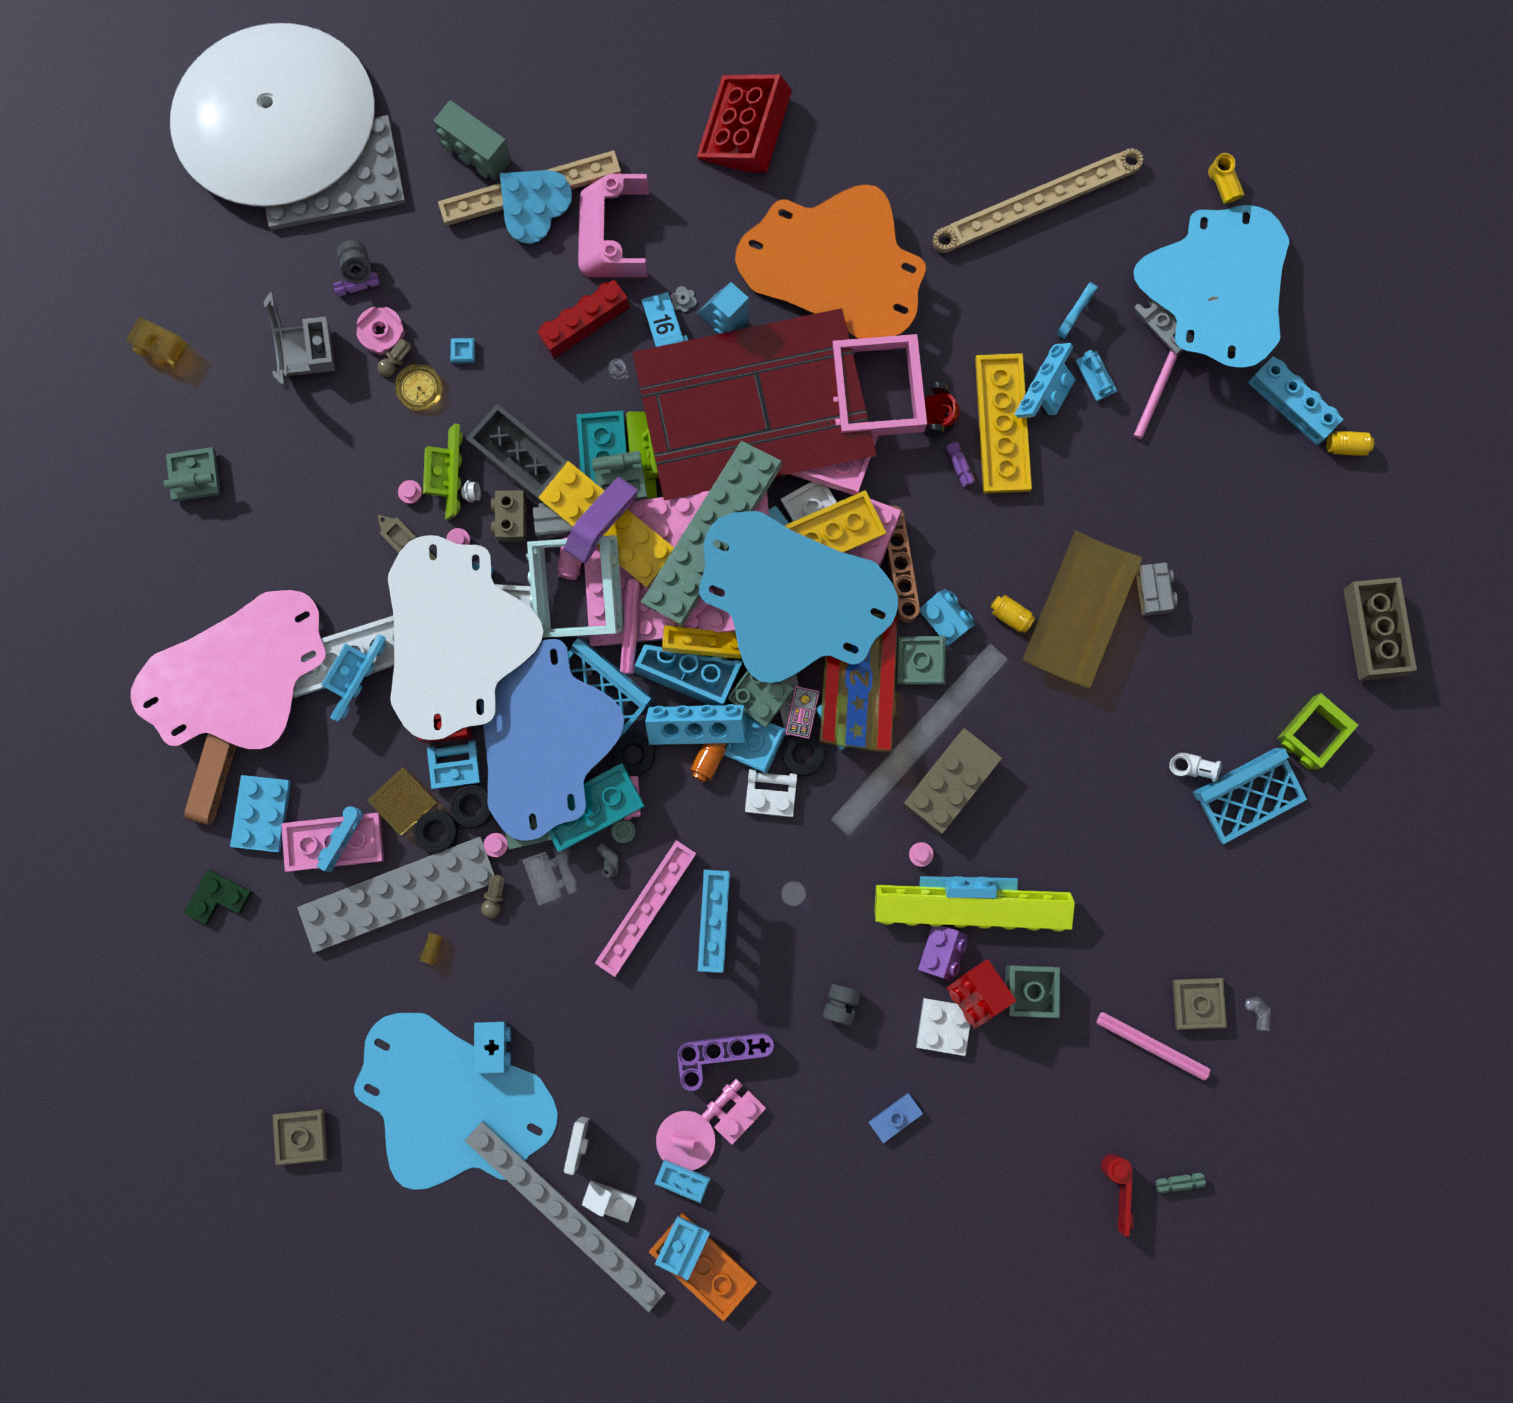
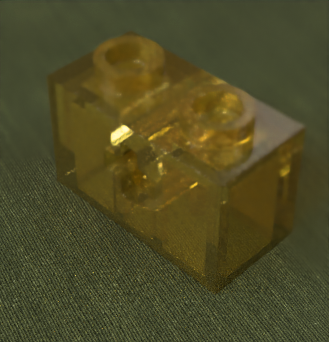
[126,317,188,368]

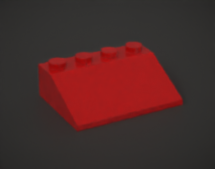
[697,74,792,173]

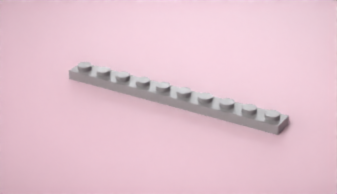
[465,1121,666,1312]

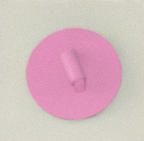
[656,1111,715,1170]

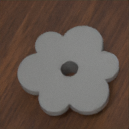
[671,286,697,313]

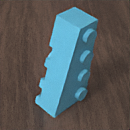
[635,644,743,706]

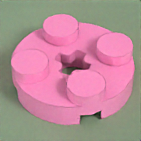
[356,307,405,355]

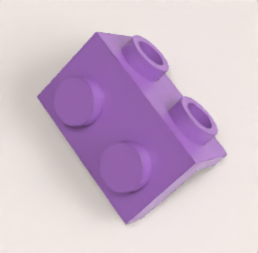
[918,926,968,981]

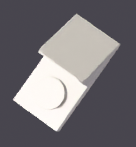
[582,1180,637,1222]

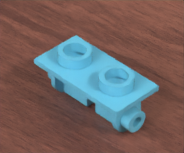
[1076,350,1117,401]

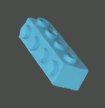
[1248,356,1343,445]

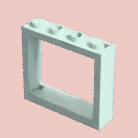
[526,535,624,638]

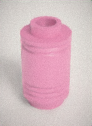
[556,534,582,580]

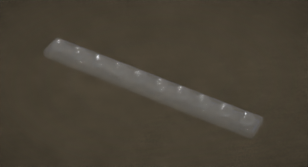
[831,644,1008,836]

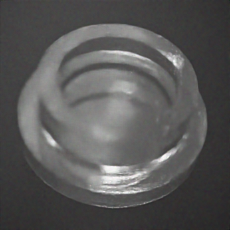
[781,881,806,906]

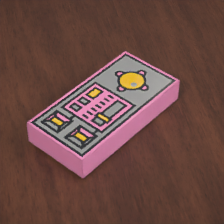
[785,686,819,739]

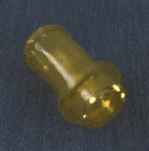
[419,933,444,965]

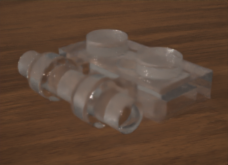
[523,847,578,906]

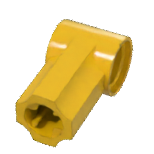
[1208,153,1244,204]

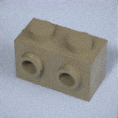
[491,490,527,543]

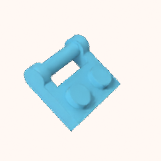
[427,740,481,790]

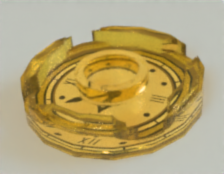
[395,364,442,411]

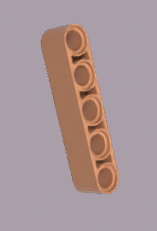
[886,506,920,623]
[184,733,236,825]

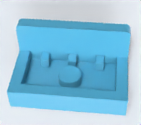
[920,589,975,646]

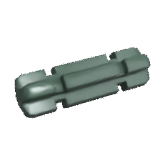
[1156,1173,1206,1194]

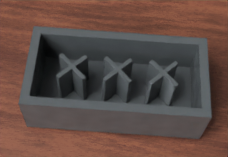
[466,404,567,504]

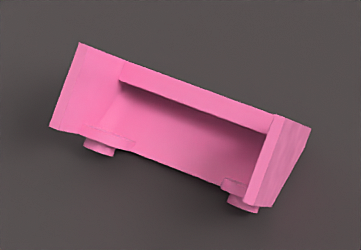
[578,174,649,278]

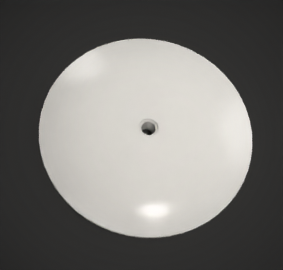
[170,23,375,206]

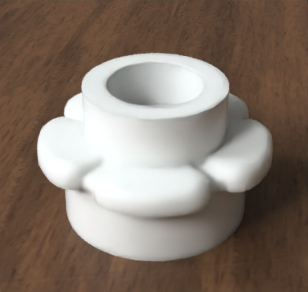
[461,480,481,503]

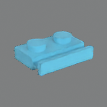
[655,1215,710,1281]

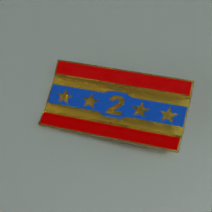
[820,613,898,752]

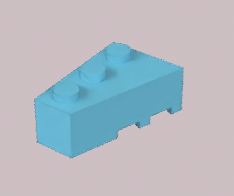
[696,282,749,334]

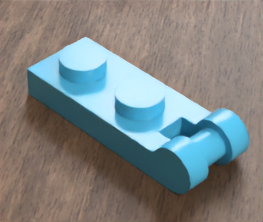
[316,806,363,872]

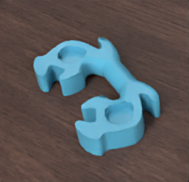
[1057,282,1098,339]

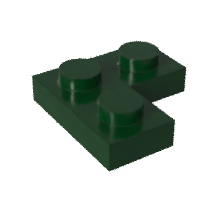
[184,870,252,924]

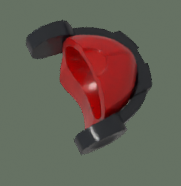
[913,382,960,435]

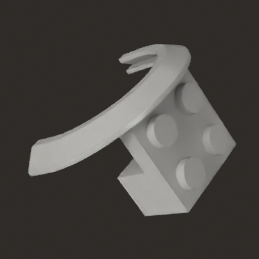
[263,292,336,390]

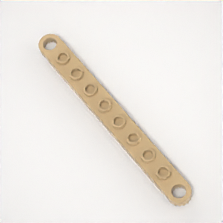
[933,148,1144,253]

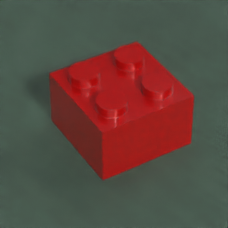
[946,959,1016,1029]

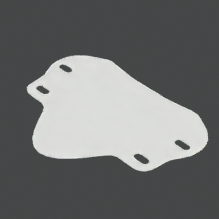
[388,535,543,740]

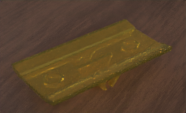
[1022,530,1142,688]

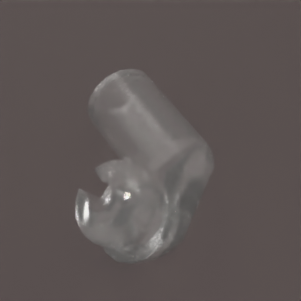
[1245,996,1270,1031]

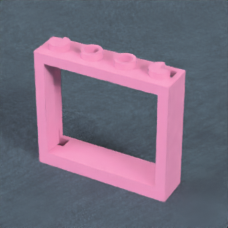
[833,334,927,436]

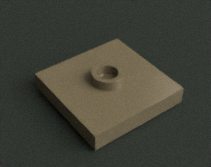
[1172,978,1227,1030]
[273,1109,328,1166]

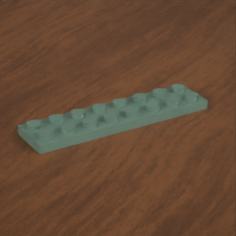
[641,441,783,627]

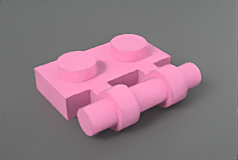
[702,1079,766,1145]

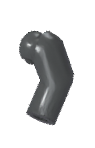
[596,842,619,878]

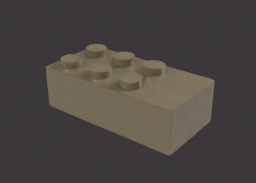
[1343,577,1417,681]
[902,728,1002,835]

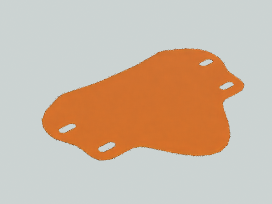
[735,185,926,339]

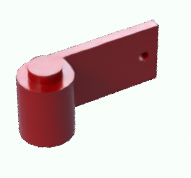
[1101,1154,1134,1237]

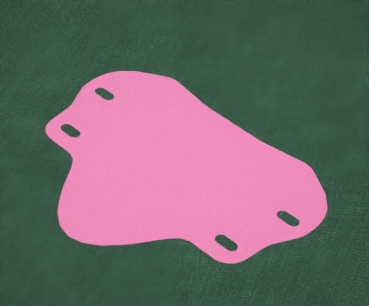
[131,590,326,749]

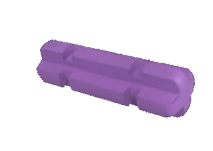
[333,272,380,296]
[946,441,975,487]

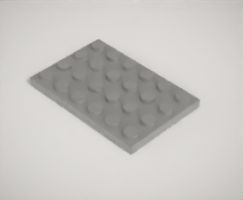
[265,115,406,231]

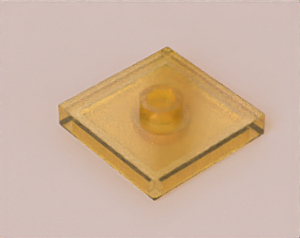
[367,767,437,836]

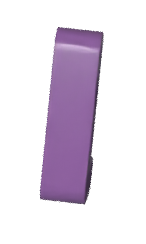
[564,477,639,563]
[678,1033,774,1091]

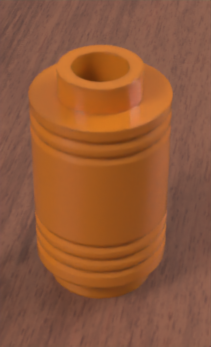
[690,743,726,783]

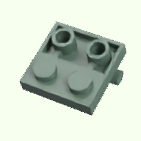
[164,447,221,502]
[592,451,648,501]
[727,670,795,727]

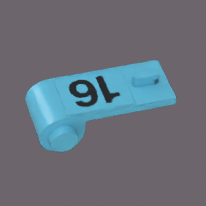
[642,292,688,347]

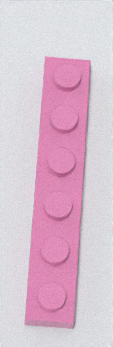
[595,840,696,977]

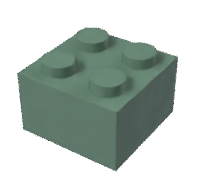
[1005,965,1060,1018]

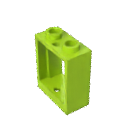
[1277,693,1358,770]

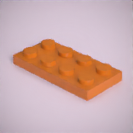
[649,1212,757,1322]

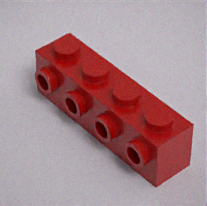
[537,280,629,359]

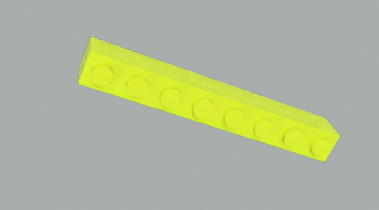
[874,885,1075,931]

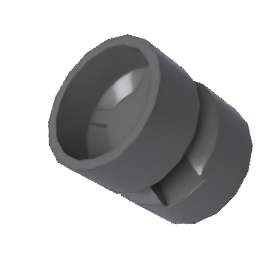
[337,240,371,283]
[822,983,862,1026]

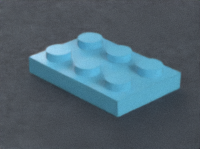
[230,775,291,853]

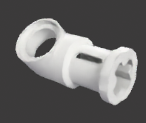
[1170,753,1222,782]

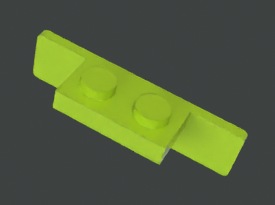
[626,411,659,500]
[423,424,463,520]

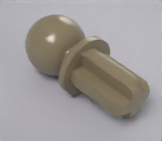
[377,339,411,377]
[481,875,505,919]

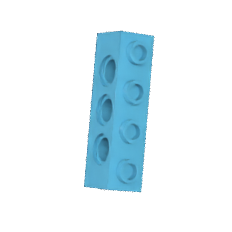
[645,704,747,745]

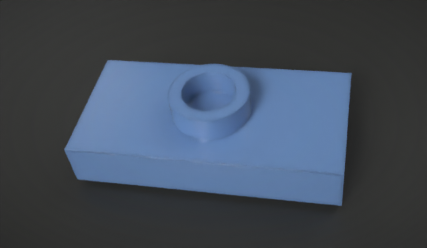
[868,1093,923,1143]

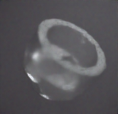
[608,358,627,379]

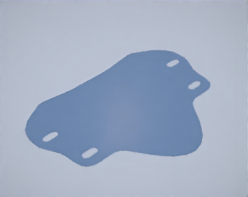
[478,639,624,841]

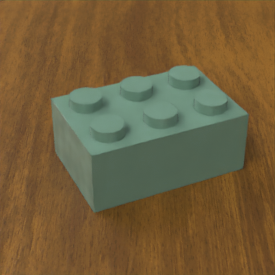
[433,100,512,181]

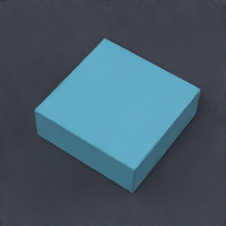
[451,338,475,364]

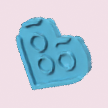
[500,170,572,244]

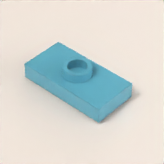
[655,1159,710,1203]

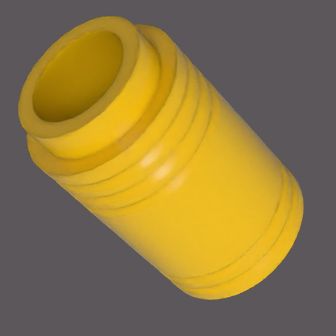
[1326,431,1374,456]
[990,595,1035,633]

